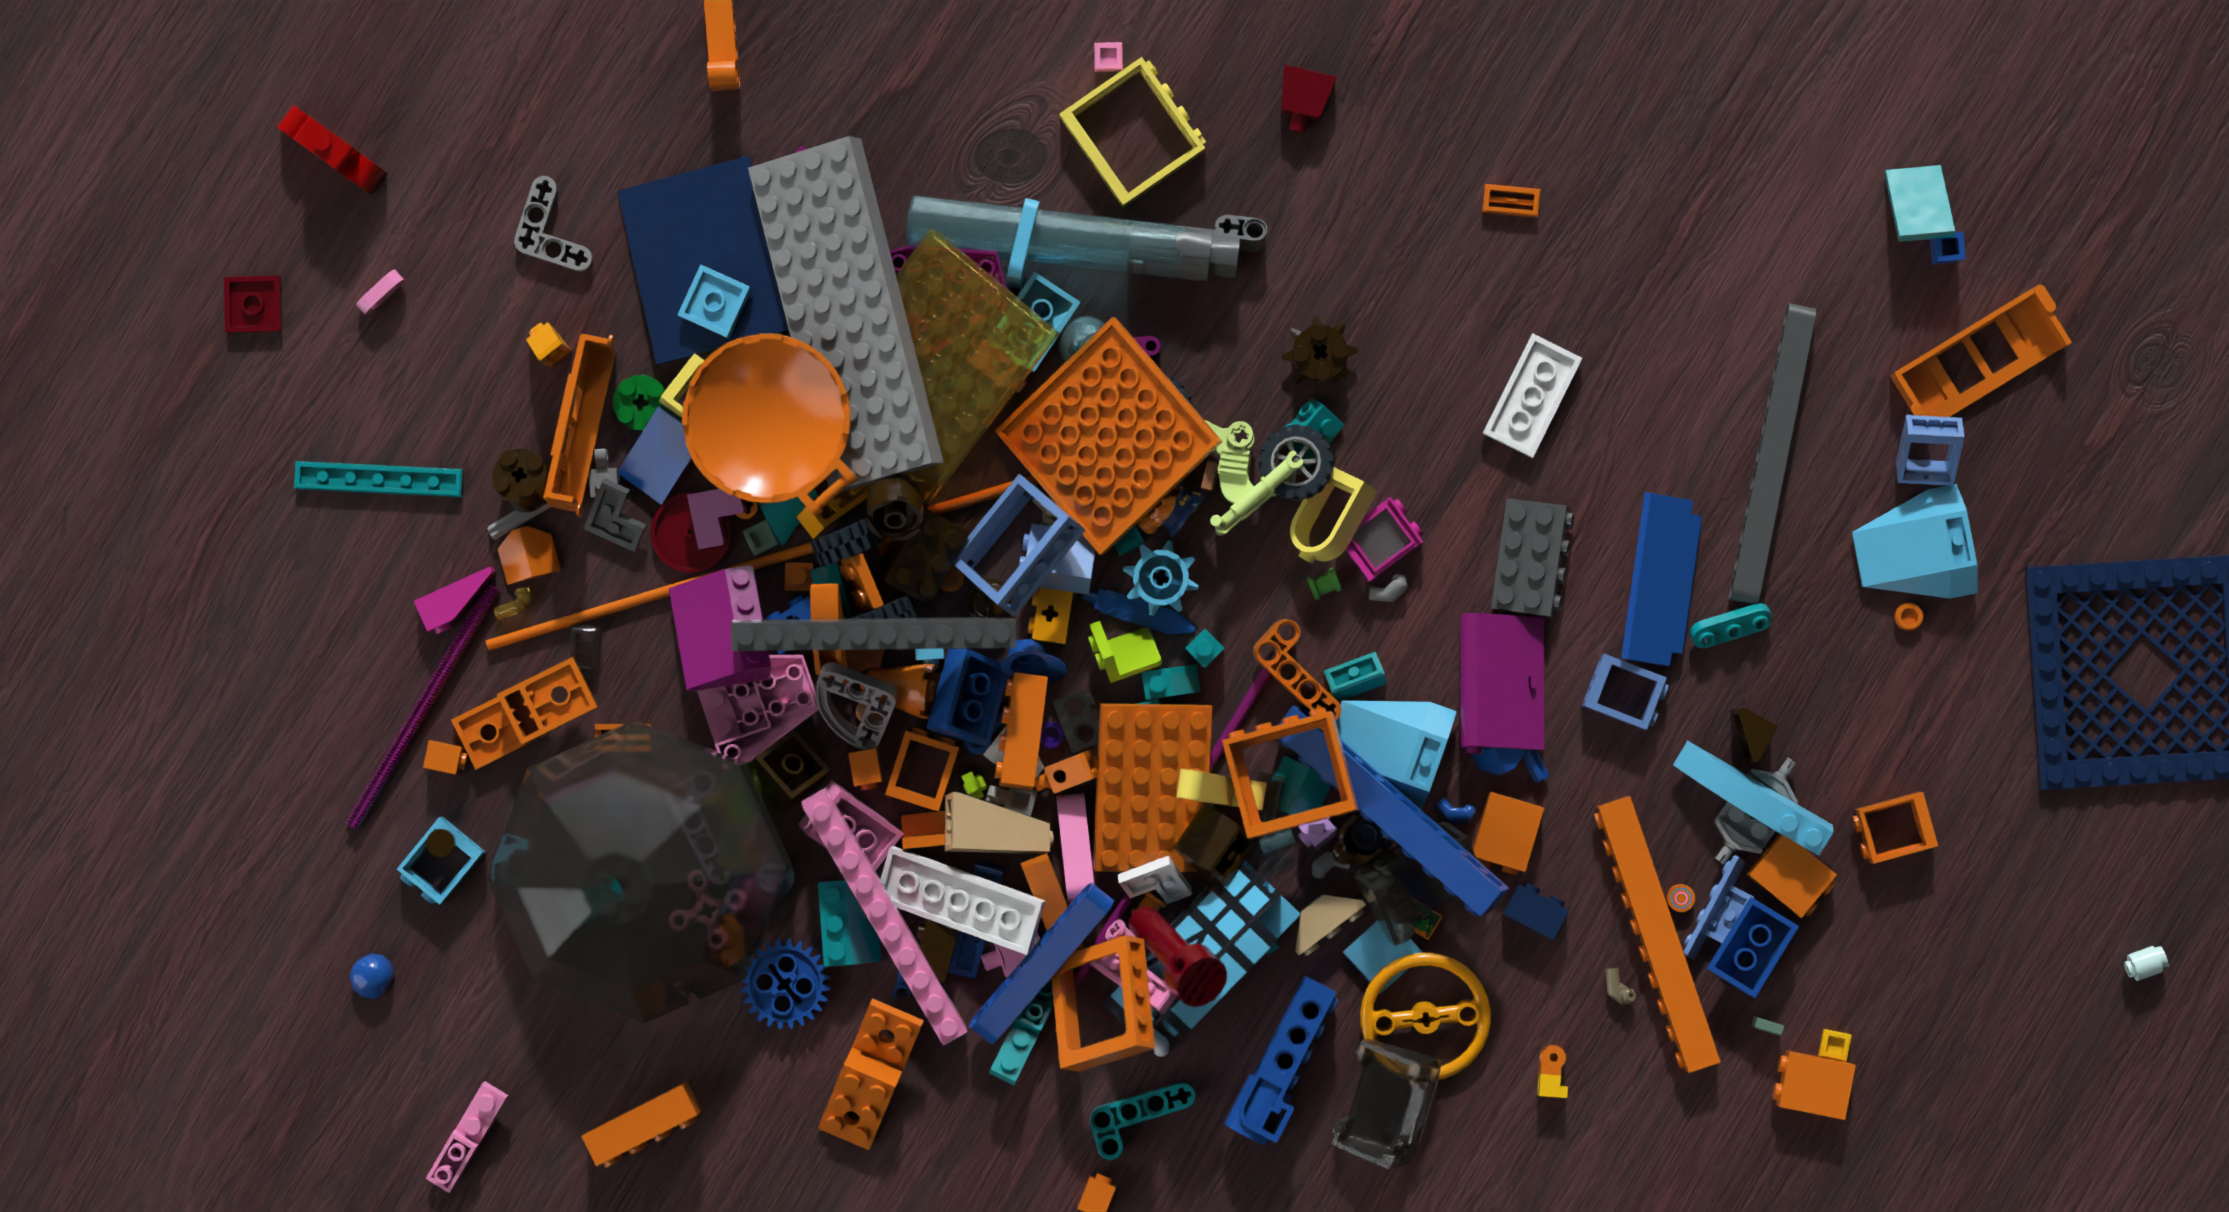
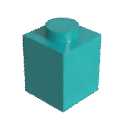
[1185,629,1224,668]

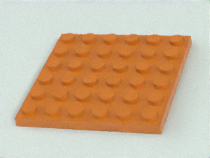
[995,317,1223,555]

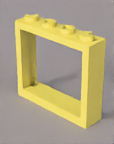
[1059,57,1206,208]

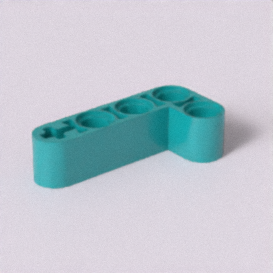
[1090,1081,1195,1160]

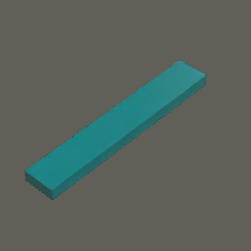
[294,461,464,497]

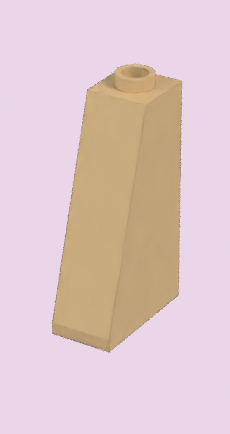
[945,792,1054,854]

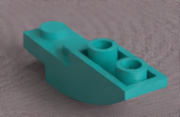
[989,978,1053,1085]

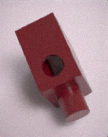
[1281,64,1336,134]

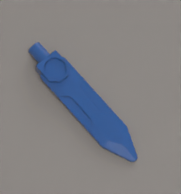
[1081,589,1195,634]

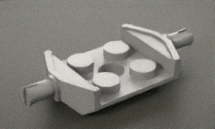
[1714,757,1798,865]

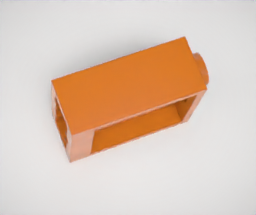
[885,727,960,812]
[1852,792,1938,864]

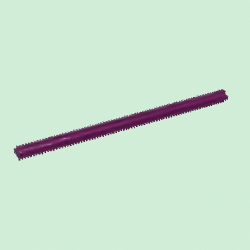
[345,584,500,830]

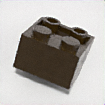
[1173,803,1257,886]

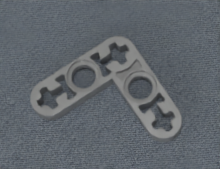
[514,176,593,272]

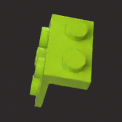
[1088,621,1162,683]

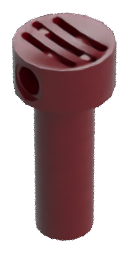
[1129,906,1227,1007]

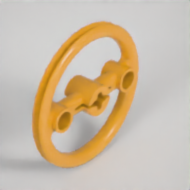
[1360,953,1491,1082]

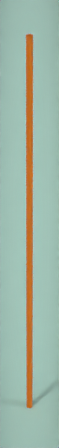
[486,475,1039,651]

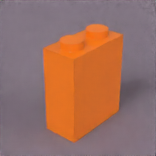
[1470,792,1544,875]
[1746,834,1837,918]
[1772,1050,1856,1120]

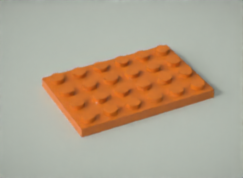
[1093,704,1212,872]

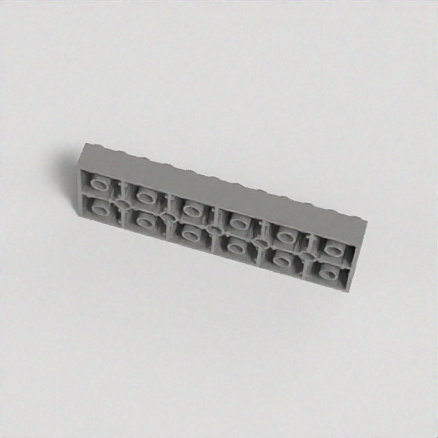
[748,136,944,492]

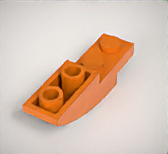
[810,583,848,694]

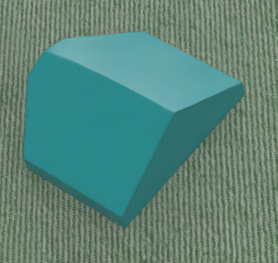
[1268,756,1331,815]

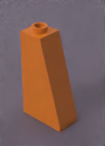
[1021,852,1084,952]

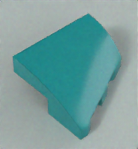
[758,489,819,545]

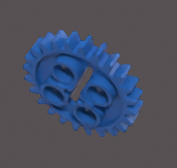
[739,938,831,1029]

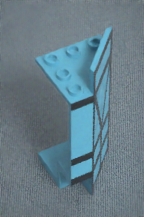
[1099,860,1301,1037]

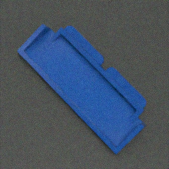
[1621,492,1702,666]

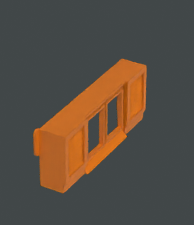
[1889,284,2072,417]
[544,333,616,518]

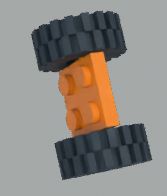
[810,517,917,619]

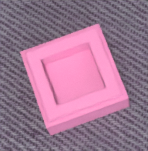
[1094,42,1123,72]

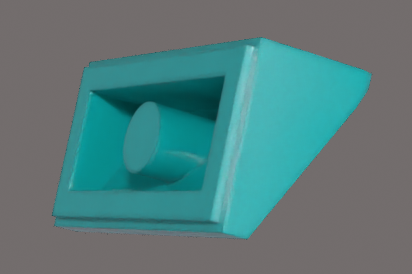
[1324,651,1387,702]

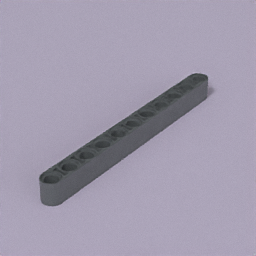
[1729,303,1816,605]

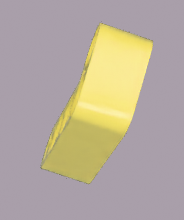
[1176,769,1267,810]

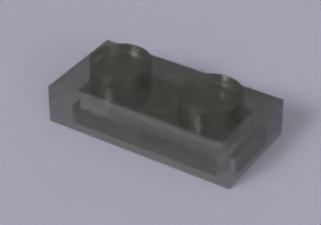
[1257,772,1288,822]

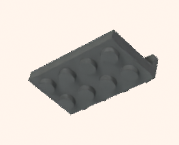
[1491,498,1575,618]

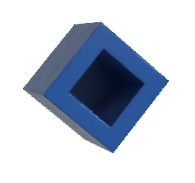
[1930,232,1966,265]

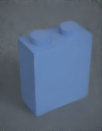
[1019,524,1096,595]

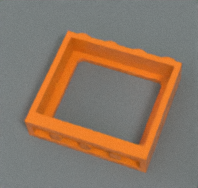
[1222,708,1359,839]
[1051,935,1155,1072]

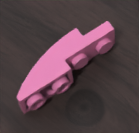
[425,1081,508,1193]

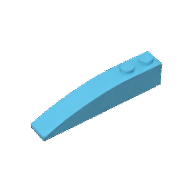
[1673,740,1833,856]

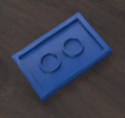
[617,404,692,505]

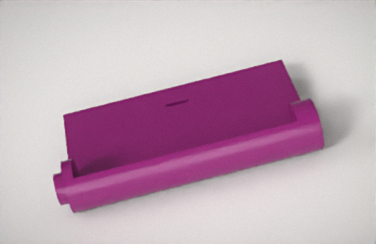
[1460,613,1544,755]

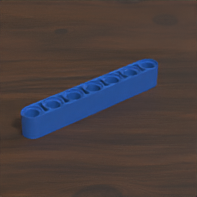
[969,883,1114,1044]

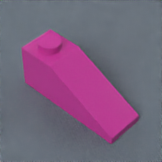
[414,566,496,635]

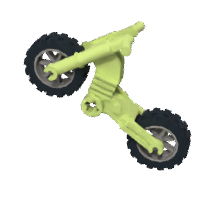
[1166,375,1334,536]

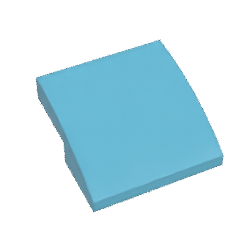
[1342,913,1423,993]

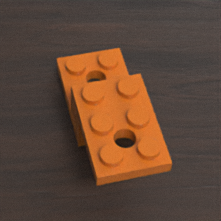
[451,657,598,770]
[818,998,924,1150]

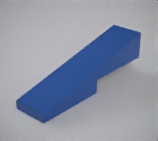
[948,859,1005,979]

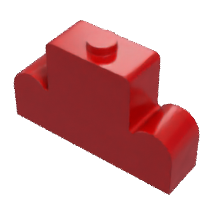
[277,105,387,195]

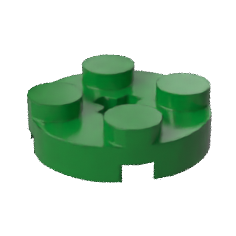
[613,375,668,431]

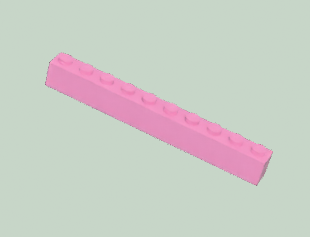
[802,788,968,1046]

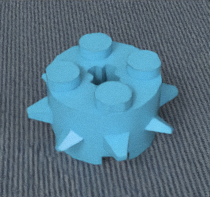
[1123,540,1199,616]

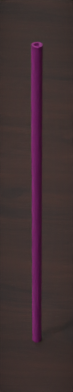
[1074,651,1273,985]

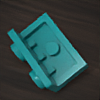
[1284,398,1345,467]

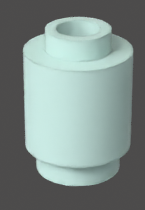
[2124,946,2169,981]

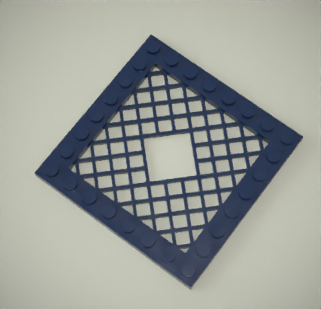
[2025,555,2229,790]

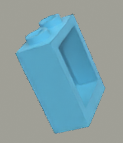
[397,817,486,905]

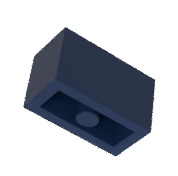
[1502,882,1569,940]

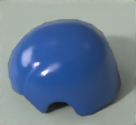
[349,953,395,999]

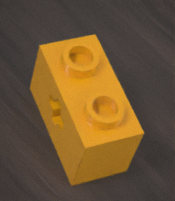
[1028,587,1073,645]

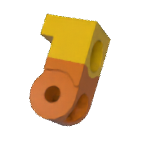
[1537,1045,1568,1098]

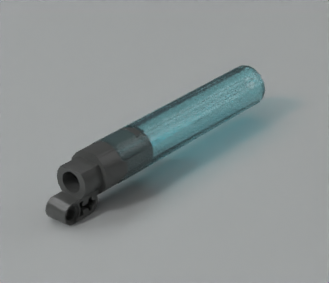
[906,195,1267,282]

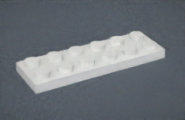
[880,846,1046,955]

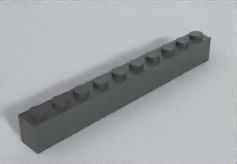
[731,617,1016,651]

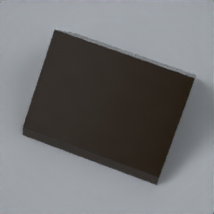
[1731,707,1778,763]

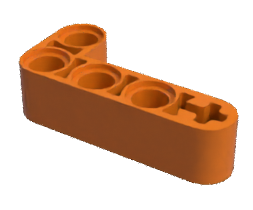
[704,0,740,91]
[1252,619,1341,720]

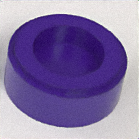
[1040,722,1064,750]

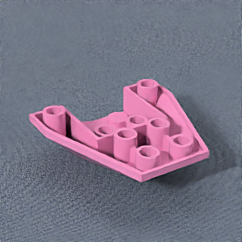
[696,655,819,770]

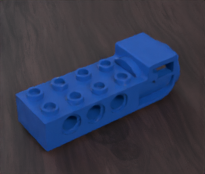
[1224,975,1338,1146]

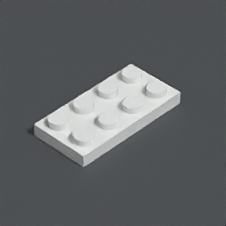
[1482,333,1582,458]

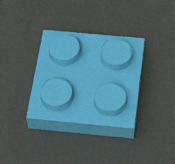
[678,264,752,339]

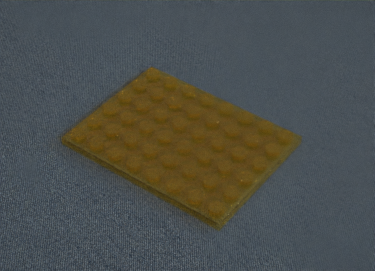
[896,228,1060,508]

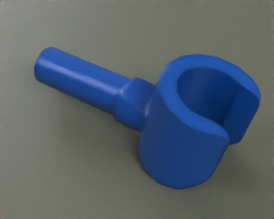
[893,968,910,1000]

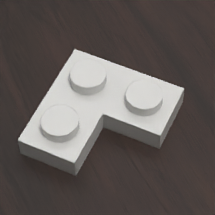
[1118,856,1192,904]

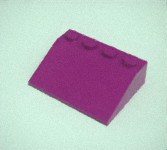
[669,565,771,692]

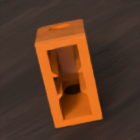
[1035,749,1097,794]

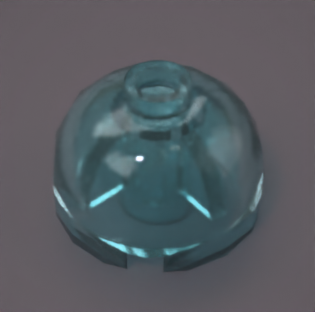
[1058,316,1105,362]

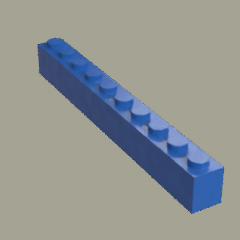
[1277,704,1509,917]

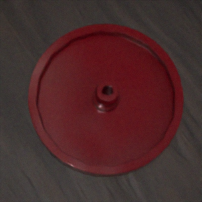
[651,492,732,573]

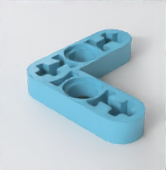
[1007,198,1040,289]

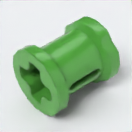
[1307,568,1342,601]

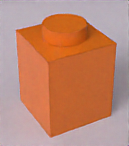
[423,740,468,775]
[848,748,883,791]
[1077,1173,1116,1212]

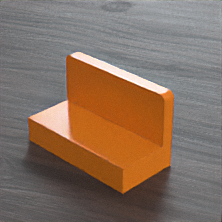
[901,811,945,849]

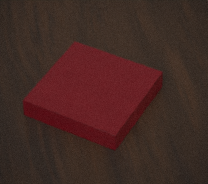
[224,275,282,333]

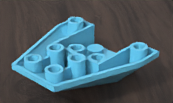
[1852,484,1978,599]
[1336,700,1457,810]

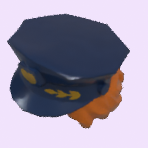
[1137,482,1206,538]

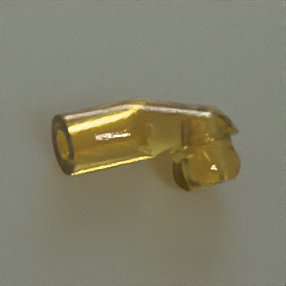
[494,587,532,620]

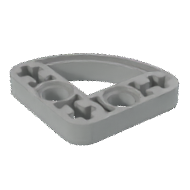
[816,663,898,750]

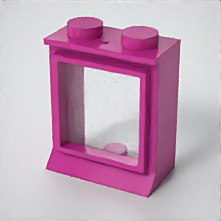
[1346,497,1424,582]

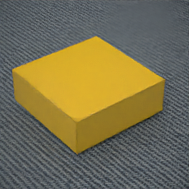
[1818,1029,1852,1062]

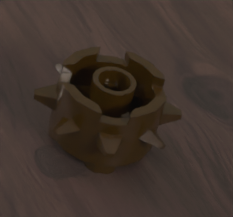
[1281,315,1358,392]

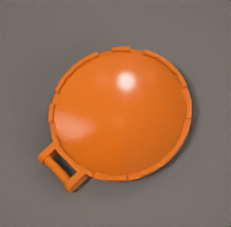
[682,333,859,517]

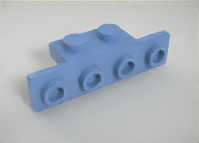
[1683,855,1757,960]

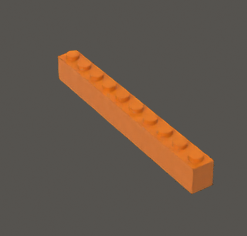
[1593,796,1721,1073]

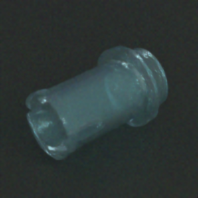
[1258,829,1295,855]

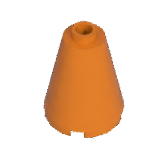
[860,664,940,719]

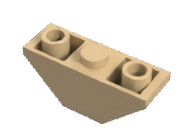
[1295,894,1366,956]

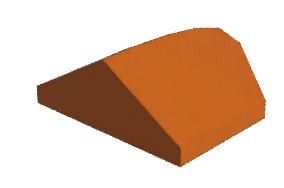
[498,526,562,585]

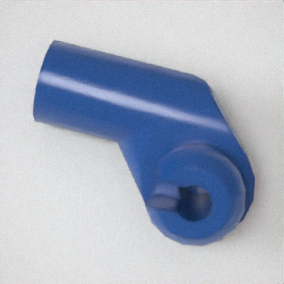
[1434,797,1476,824]

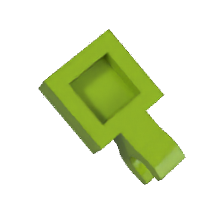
[961,771,987,799]

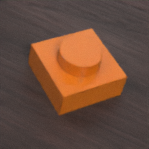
[785,563,814,591]

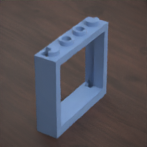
[953,474,1086,617]

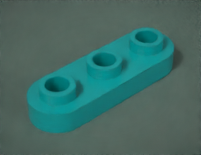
[1690,603,1773,648]

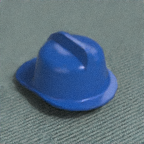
[1001,639,1067,683]

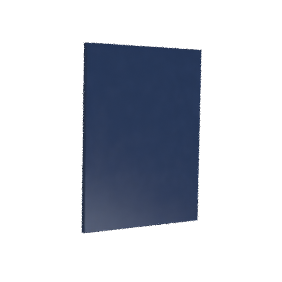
[618,156,789,365]

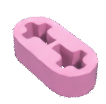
[356,269,405,315]

